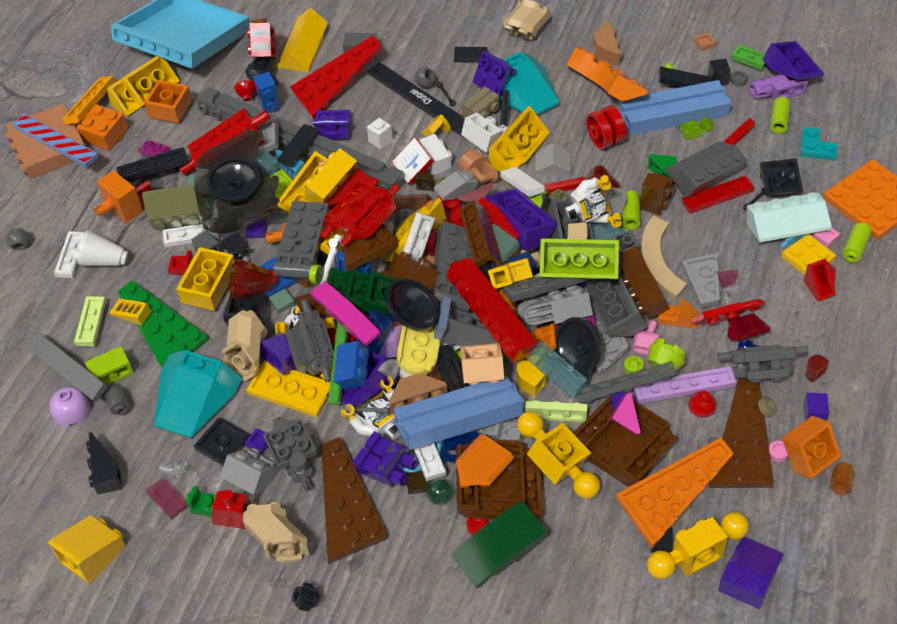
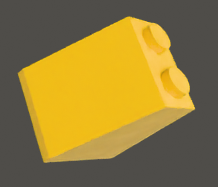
[48,515,126,585]

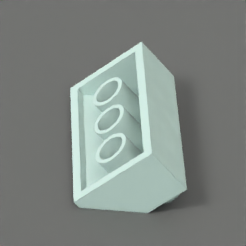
[747,192,832,242]

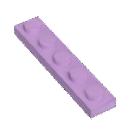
[633,366,736,404]

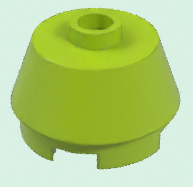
[647,338,687,372]

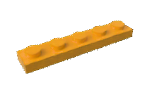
[62,76,116,125]

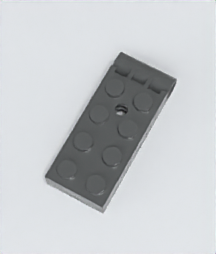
[274,201,330,278]
[431,221,474,312]

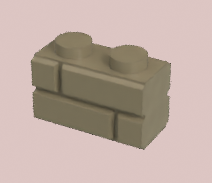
[461,87,500,118]

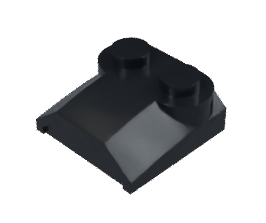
[760,158,803,198]
[223,294,268,326]

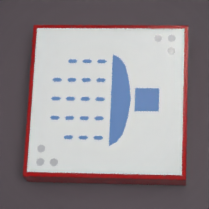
[392,137,435,186]

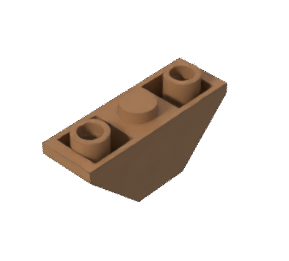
[593,21,622,66]
[389,373,447,415]

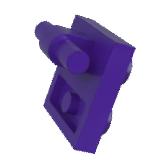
[472,51,517,98]
[313,110,351,139]

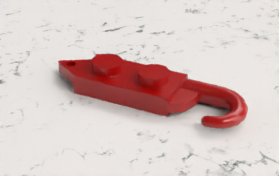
[690,299,765,326]

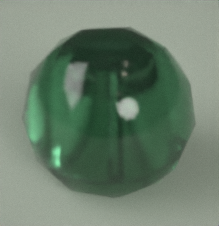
[426,479,453,505]

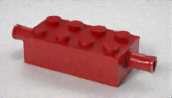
[179,108,271,177]

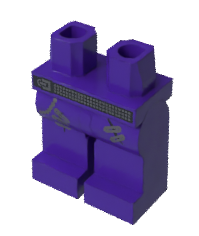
[352,431,418,488]

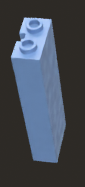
[619,80,732,135]
[394,375,525,450]

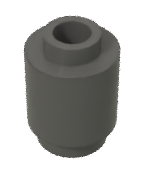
[105,385,130,415]

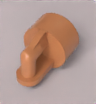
[459,149,498,183]

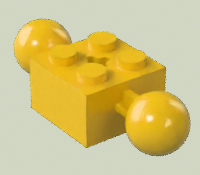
[517,411,600,499]
[647,512,749,580]

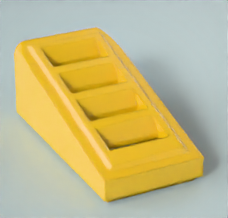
[110,299,151,326]

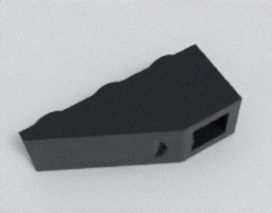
[86,432,122,495]

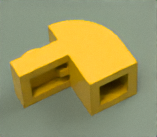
[488,258,533,289]
[517,348,547,397]

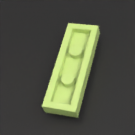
[74,296,106,347]
[525,400,587,422]

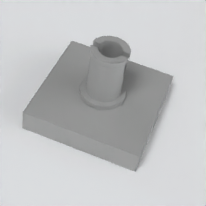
[245,117,279,159]

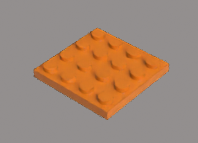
[822,159,897,240]

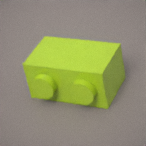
[85,346,134,385]

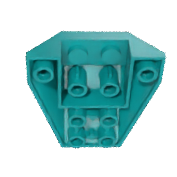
[499,51,560,115]
[154,350,242,439]

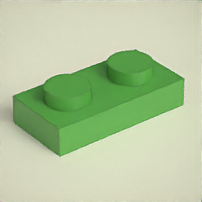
[731,45,766,70]

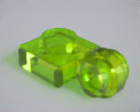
[679,117,714,140]

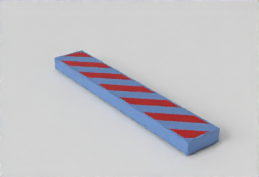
[12,114,99,168]

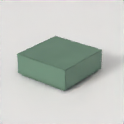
[268,289,295,313]

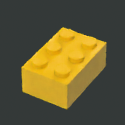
[304,148,357,203]
[176,247,237,311]

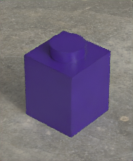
[803,393,829,421]

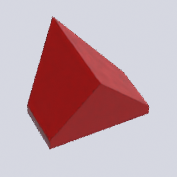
[803,258,836,301]

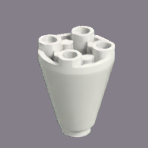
[74,230,129,266]

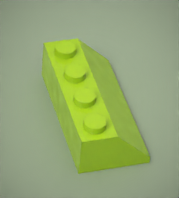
[540,239,619,279]

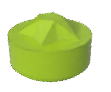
[624,356,644,374]

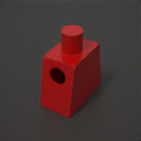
[212,489,252,530]

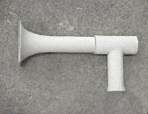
[320,234,343,284]

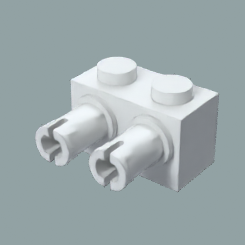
[461,113,507,153]

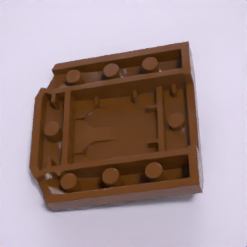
[573,396,678,486]
[456,439,543,519]

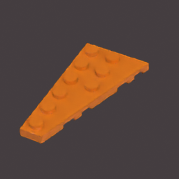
[616,438,734,549]

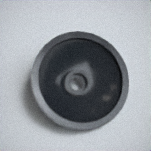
[207,157,261,202]
[385,279,440,331]
[554,317,601,377]

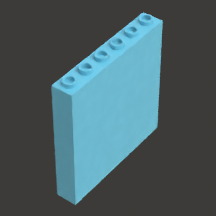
[111,0,250,68]

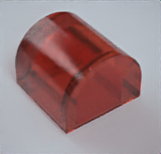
[805,355,829,383]

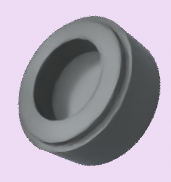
[730,71,748,87]

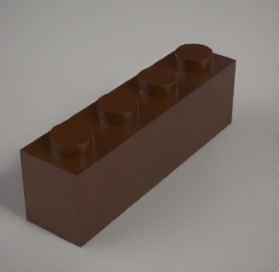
[618,246,670,319]

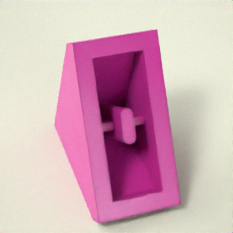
[609,393,641,434]

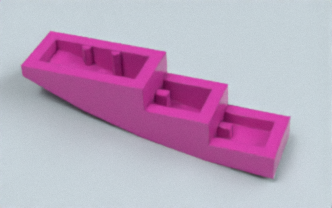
[310,281,381,346]

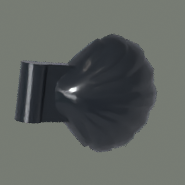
[245,58,278,85]

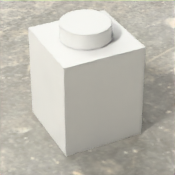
[367,118,393,150]

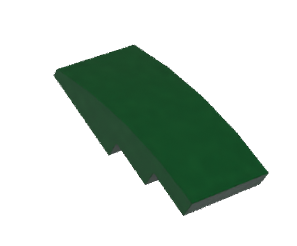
[326,267,398,315]
[451,501,548,588]

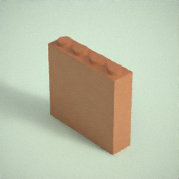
[5,103,85,179]

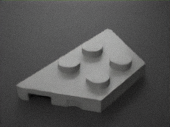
[594,314,629,375]

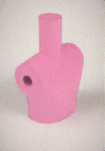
[632,320,661,355]

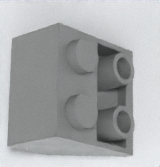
[220,448,280,495]

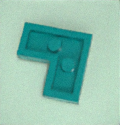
[800,127,838,161]

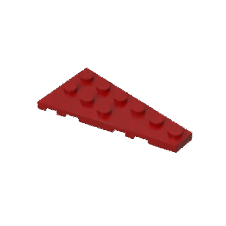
[290,35,383,119]

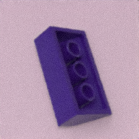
[486,188,557,251]

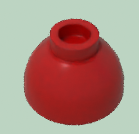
[234,80,256,101]
[688,390,717,418]

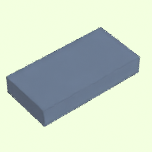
[434,297,451,340]

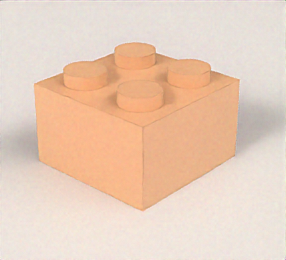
[460,343,504,385]

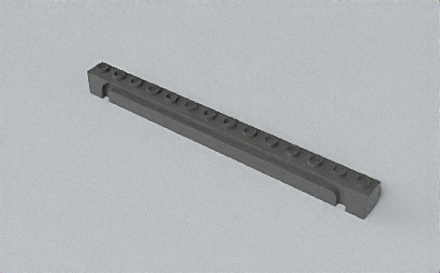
[196,87,405,191]

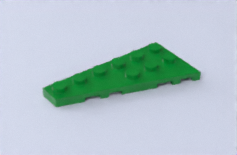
[117,280,209,368]

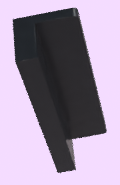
[116,147,189,182]

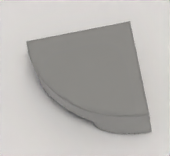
[378,359,400,380]

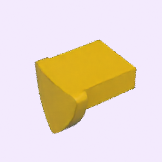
[422,115,451,137]

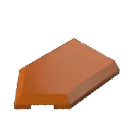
[456,434,514,488]

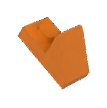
[658,298,699,329]

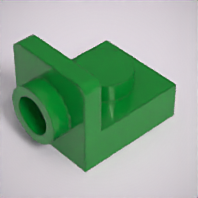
[186,486,216,517]

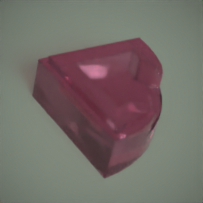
[718,270,738,291]

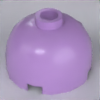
[49,386,91,427]

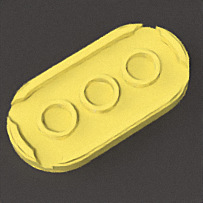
[397,324,440,375]

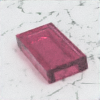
[146,478,188,520]

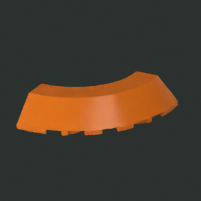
[566,46,648,101]

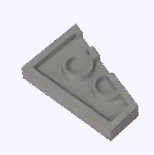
[681,253,720,308]

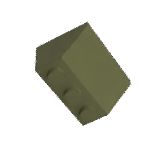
[142,185,207,230]

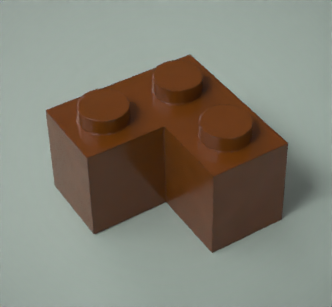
[640,173,676,216]
[387,251,439,291]

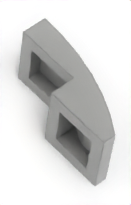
[478,422,523,442]

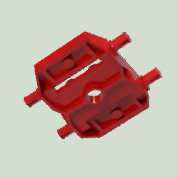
[319,177,400,248]

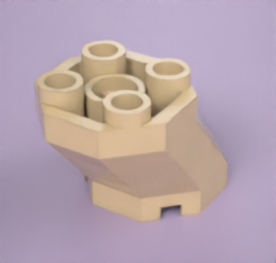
[503,0,551,41]
[222,310,268,381]
[243,502,309,563]

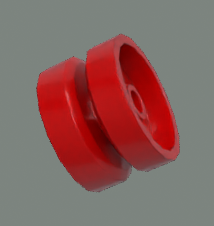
[586,105,627,150]

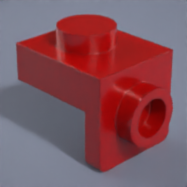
[168,250,194,275]

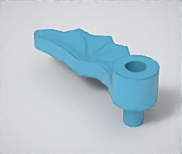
[781,233,810,248]

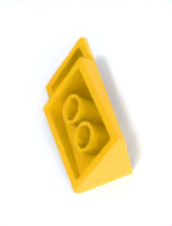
[277,7,328,72]
[107,56,180,117]
[489,106,550,171]
[380,198,446,262]

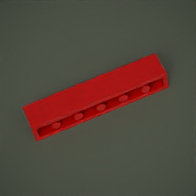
[446,257,537,362]

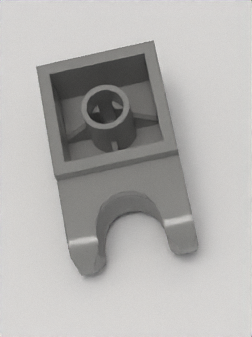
[517,284,593,325]

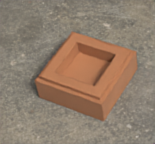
[694,32,717,51]

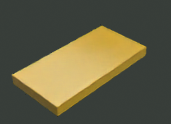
[246,360,330,418]

